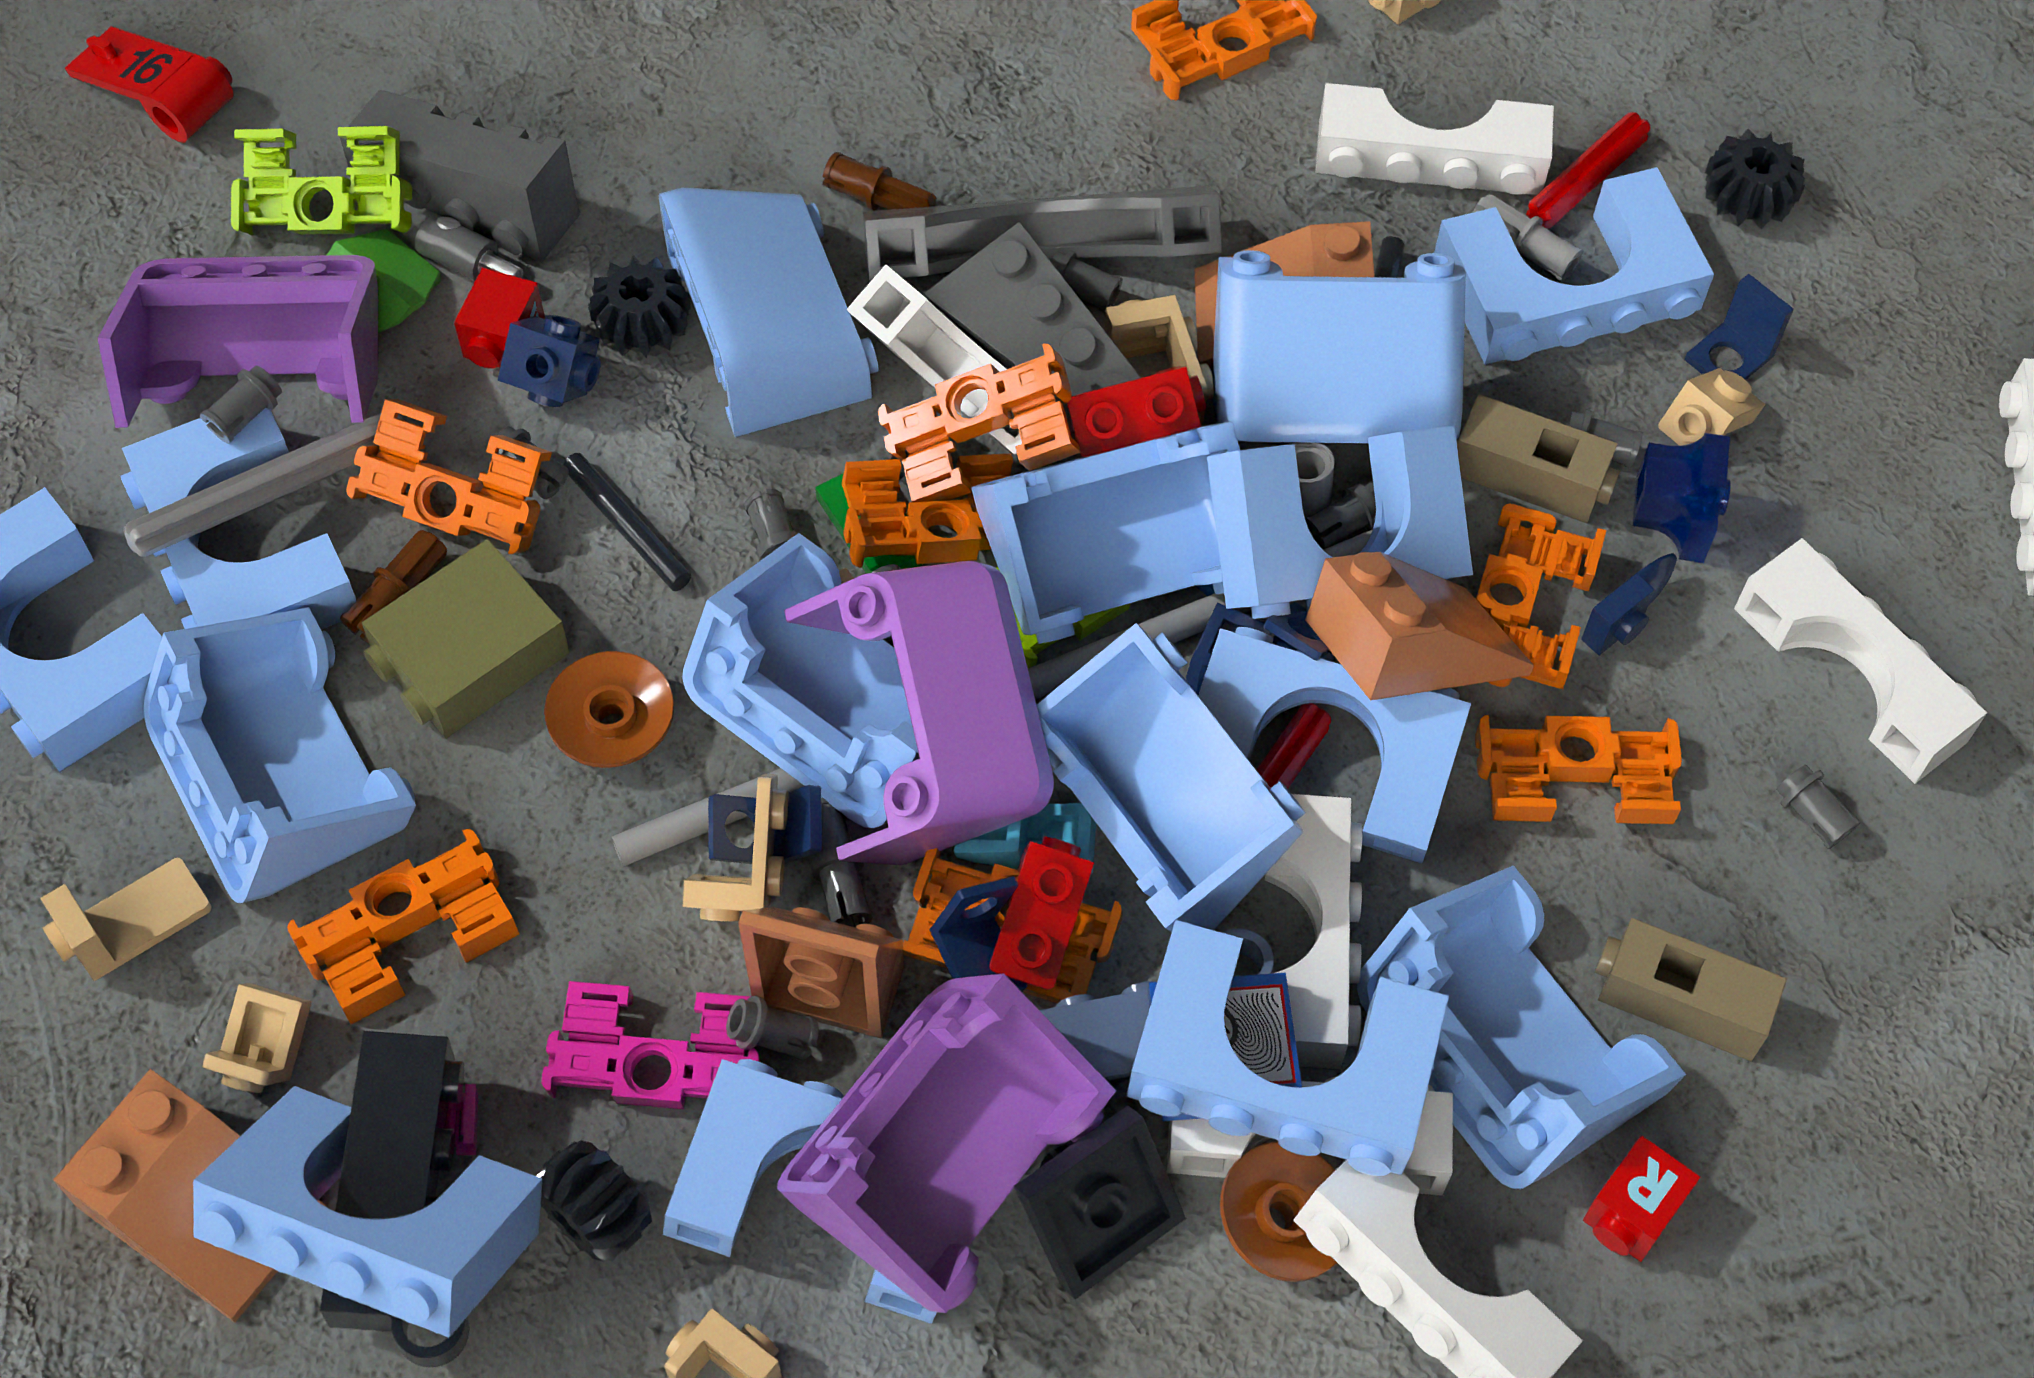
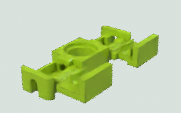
[231,126,412,235]

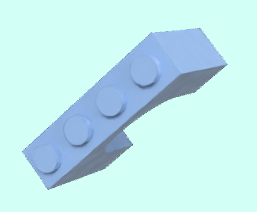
[1434,167,1714,365]
[120,408,357,630]
[1207,425,1473,619]
[0,488,162,772]
[1198,627,1471,863]
[1127,920,1449,1176]
[663,1059,937,1324]
[193,1086,542,1338]

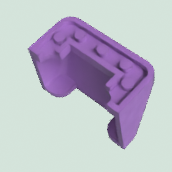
[777,974,1116,1313]

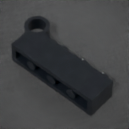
[319,1031,469,1367]

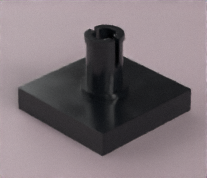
[1014,1105,1186,1300]

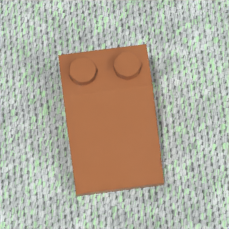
[1195,221,1374,369]
[1305,551,1534,701]
[738,907,904,1038]
[53,1069,326,1323]

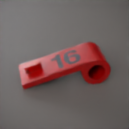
[65,26,234,143]

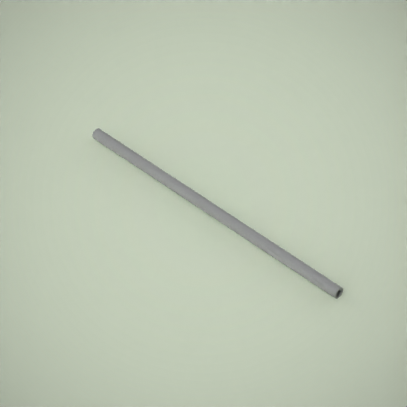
[611,530,1372,867]

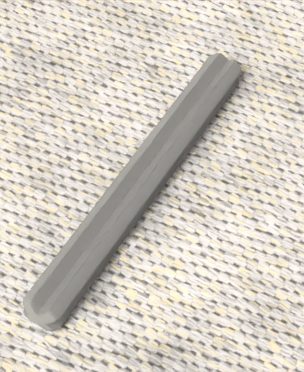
[124,413,401,557]

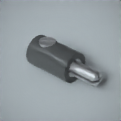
[415,214,523,281]

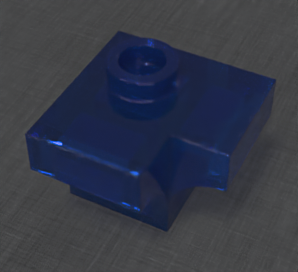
[1632,433,1731,563]

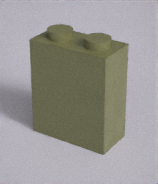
[362,538,570,739]

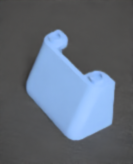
[659,187,879,437]
[1212,250,1466,443]
[971,421,1240,643]
[682,533,920,828]
[143,607,416,903]
[1037,623,1306,932]
[1357,866,1686,1189]

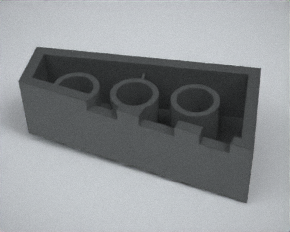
[340,89,580,263]
[924,222,1141,419]

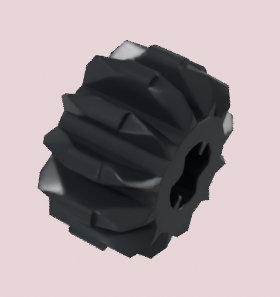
[1705,129,1805,229]
[588,255,691,359]
[536,1140,652,1262]

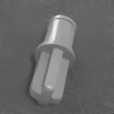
[1473,195,1583,282]

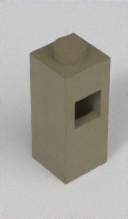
[1457,394,1621,523]
[1594,917,1787,1062]

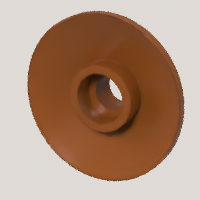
[544,651,674,768]
[1220,1142,1337,1282]

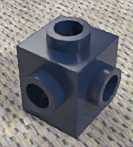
[497,315,601,407]

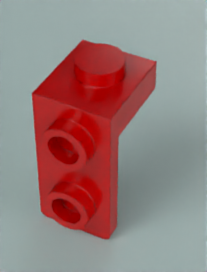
[1067,366,1206,457]
[989,836,1095,990]

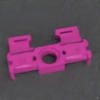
[541,981,761,1109]

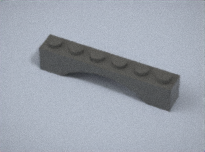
[863,186,1222,280]

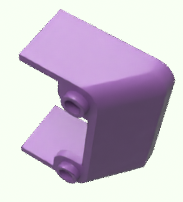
[97,255,378,428]
[784,561,1054,866]

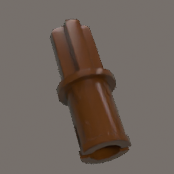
[822,152,937,211]
[340,530,447,643]

